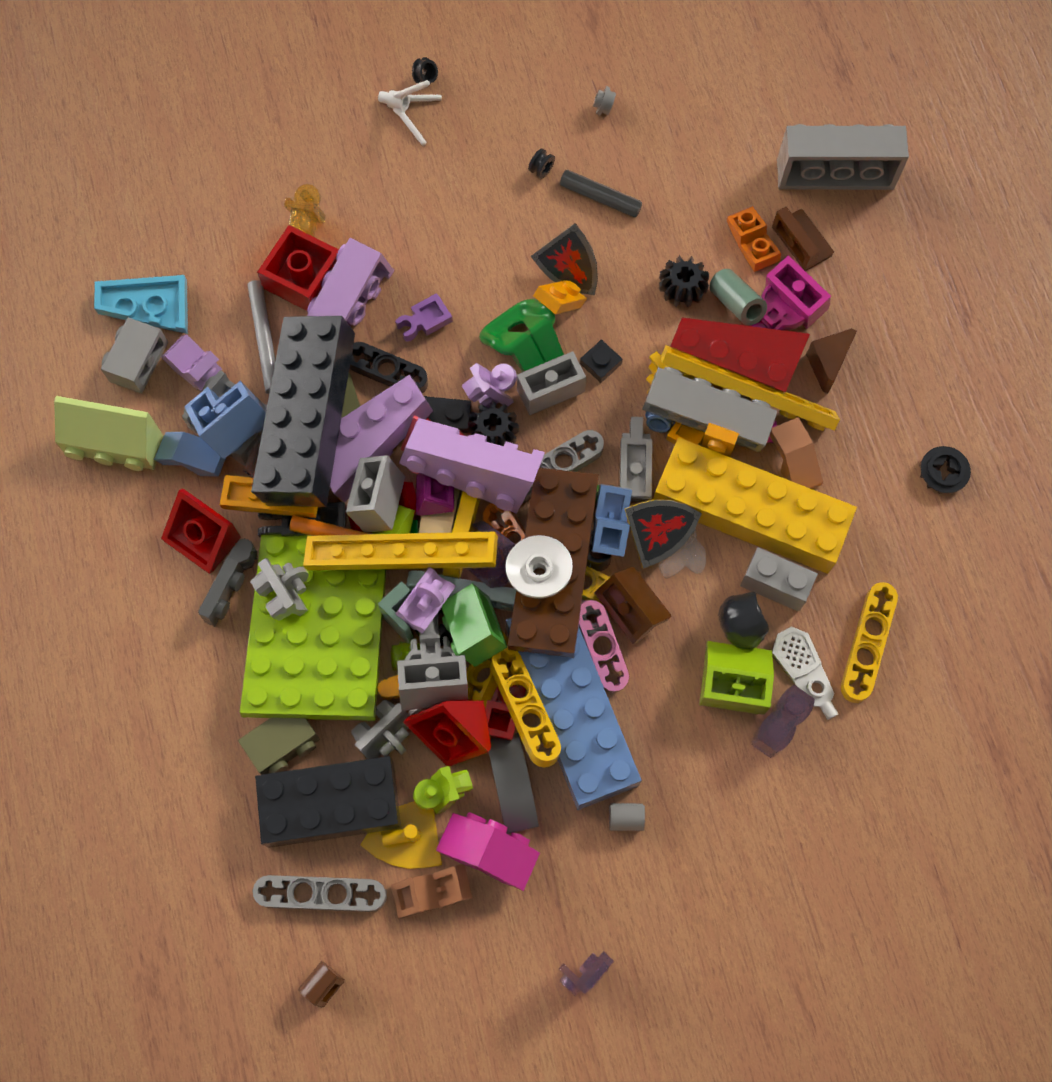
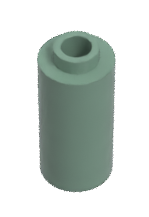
[709,269,767,325]

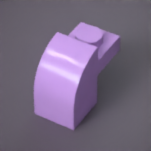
[161,334,222,391]

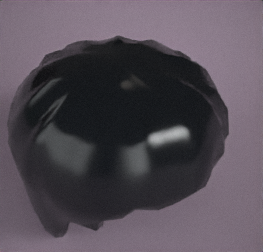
[718,592,769,649]

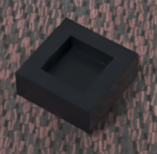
[580,339,623,383]

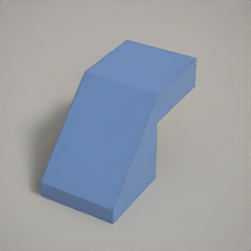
[154,432,226,476]
[592,484,632,557]

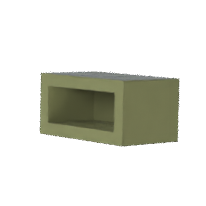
[238,718,320,775]

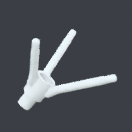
[378,80,442,146]

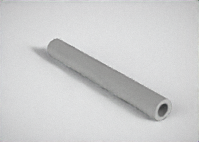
[247,280,276,394]

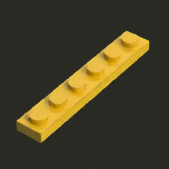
[661,345,840,431]
[303,532,498,570]

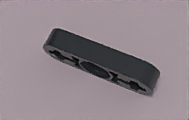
[350,342,428,393]

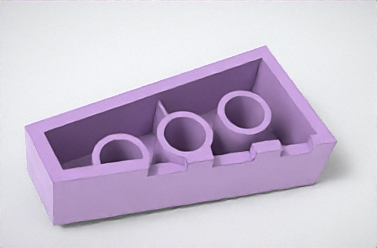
[307,238,394,327]
[330,375,433,502]
[399,418,545,514]

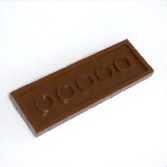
[508,468,599,658]

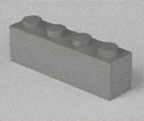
[642,367,777,452]

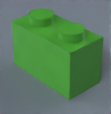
[442,583,507,667]

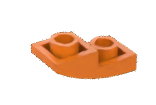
[727,206,781,272]

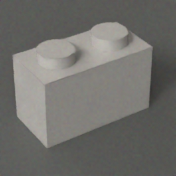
[101,317,168,394]
[517,351,586,415]
[346,455,405,533]
[740,548,818,612]

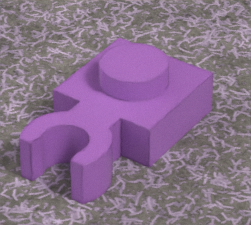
[395,293,453,341]

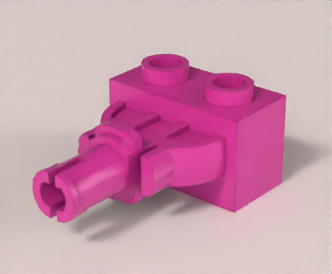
[749,255,831,330]

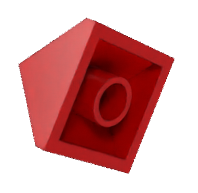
[161,488,241,574]
[403,700,491,767]

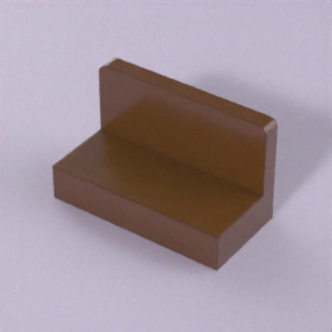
[772,206,834,271]
[594,567,672,644]

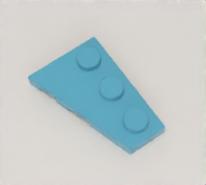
[94,275,188,334]

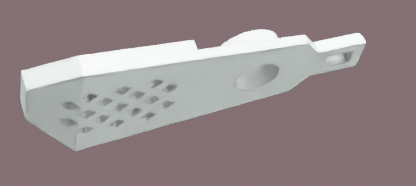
[772,627,839,720]

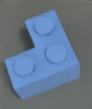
[184,381,266,459]

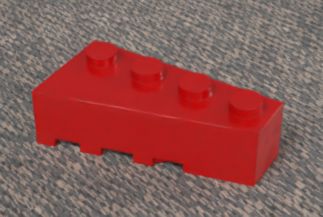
[670,317,810,392]

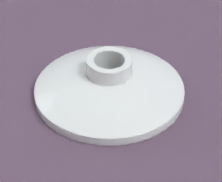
[506,535,573,598]

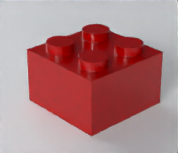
[257,225,339,311]

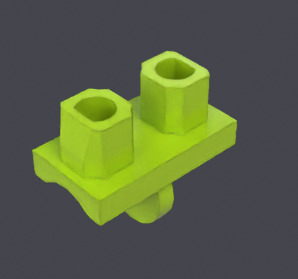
[413,766,473,814]

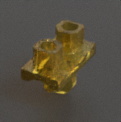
[284,184,326,237]

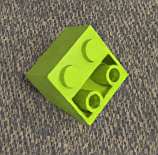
[699,641,774,715]

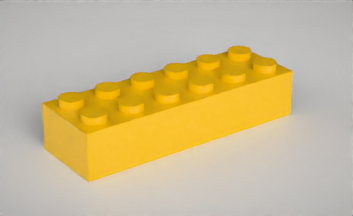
[653,437,857,574]

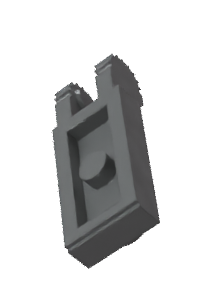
[198,538,258,627]

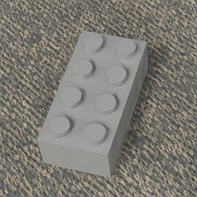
[777,124,909,190]

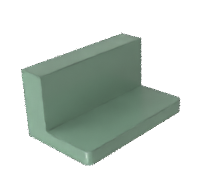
[378,581,414,645]

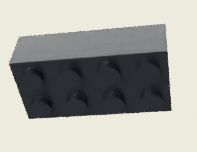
[255,756,401,848]

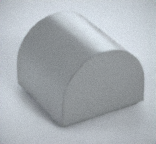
[609,803,645,831]

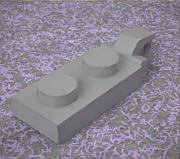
[620,417,652,502]

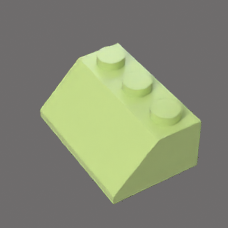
[54,396,164,471]

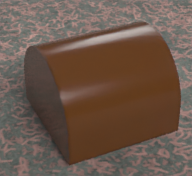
[298,961,345,1008]

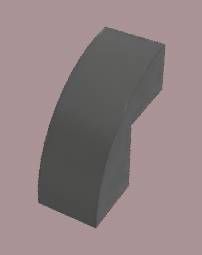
[489,733,539,834]

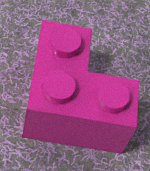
[436,812,540,891]

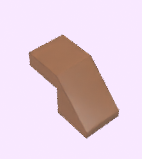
[770,417,823,489]
[391,864,472,919]

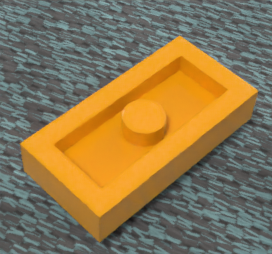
[533,280,587,314]
[701,423,739,457]

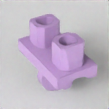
[462,363,517,408]
[396,567,456,633]

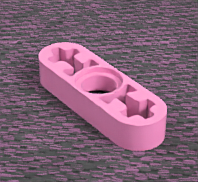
[579,600,629,691]

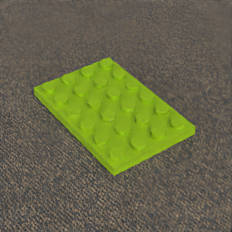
[240,534,386,721]

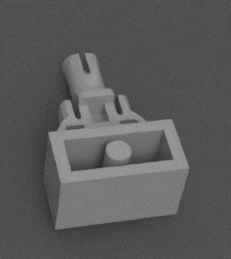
[397,613,468,710]

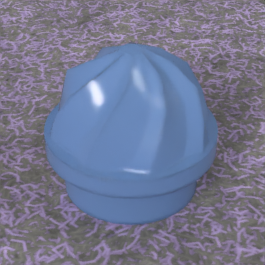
[645,411,675,433]

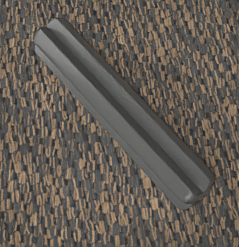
[560,170,642,217]

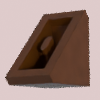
[806,328,857,394]

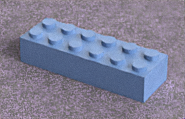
[506,618,642,810]

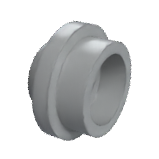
[593,86,616,115]

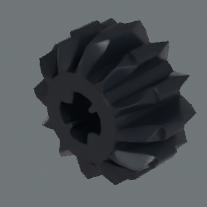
[659,255,709,308]
[467,401,519,446]

